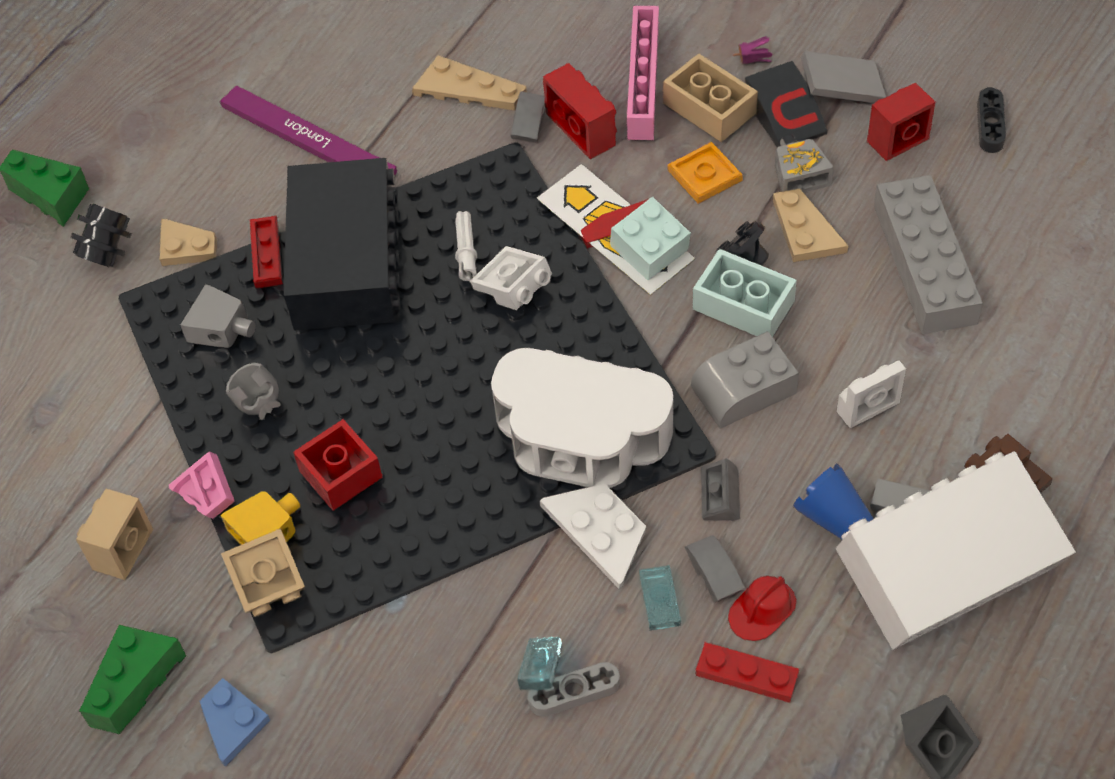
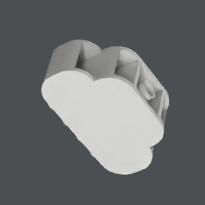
[491,348,673,488]

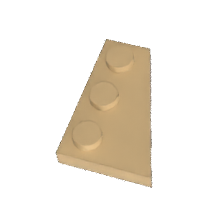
[773,189,848,262]

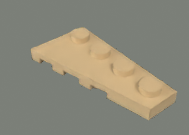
[412,55,527,110]

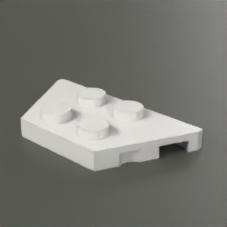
[540,484,646,589]

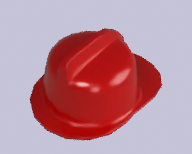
[728,576,796,641]

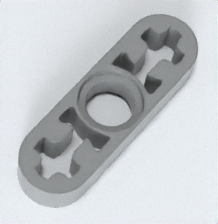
[528,662,620,717]

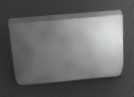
[701,458,740,521]

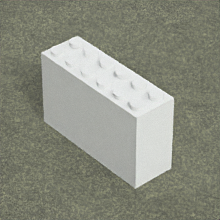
[835,451,1076,650]

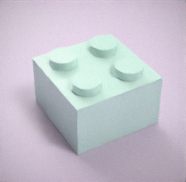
[610,197,691,280]

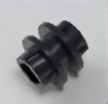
[70,204,132,267]

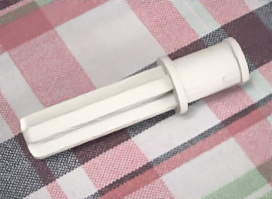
[455,211,477,281]

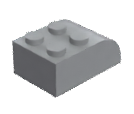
[691,331,799,428]

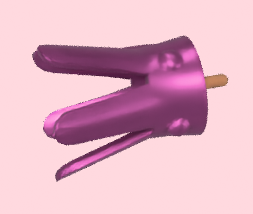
[733,36,773,64]

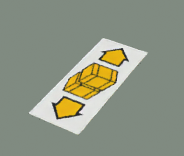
[537,164,695,295]

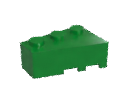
[0,149,90,227]
[79,625,186,734]

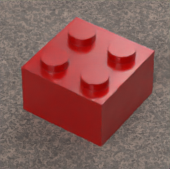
[867,82,936,161]
[293,419,383,511]

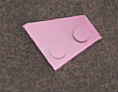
[168,452,235,519]

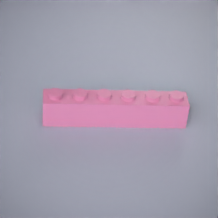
[627,6,659,140]

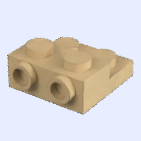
[221,529,305,617]

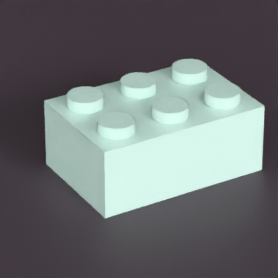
[693,249,797,337]

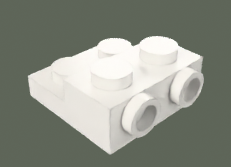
[470,246,552,310]
[837,360,906,428]

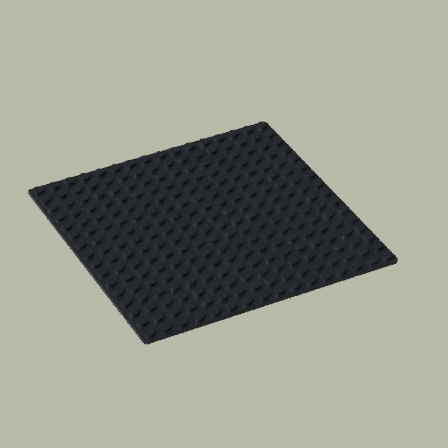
[118,142,716,653]

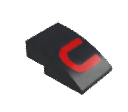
[745,61,827,148]

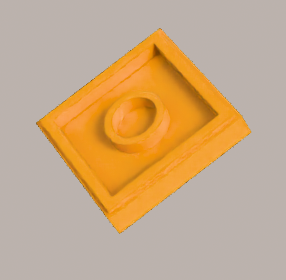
[668,142,743,204]

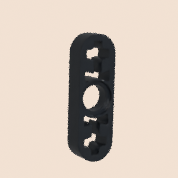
[977,87,1006,153]

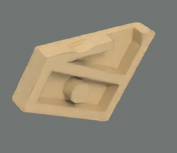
[160,219,217,266]

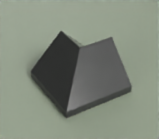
[900,695,981,779]

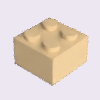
[76,489,153,580]

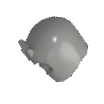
[226,363,280,420]

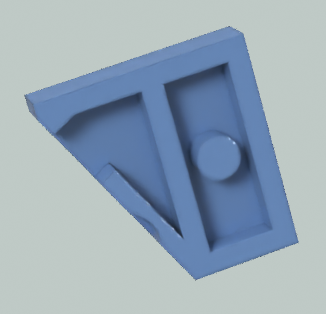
[200,678,270,767]

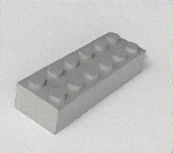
[874,175,983,334]

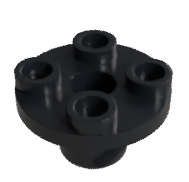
[716,221,769,266]

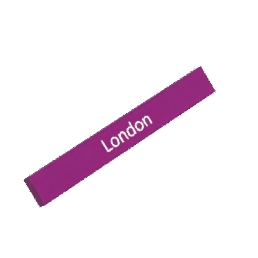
[220,85,398,176]

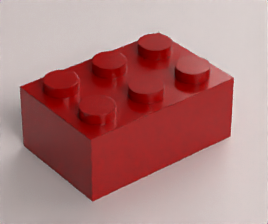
[543,63,617,160]

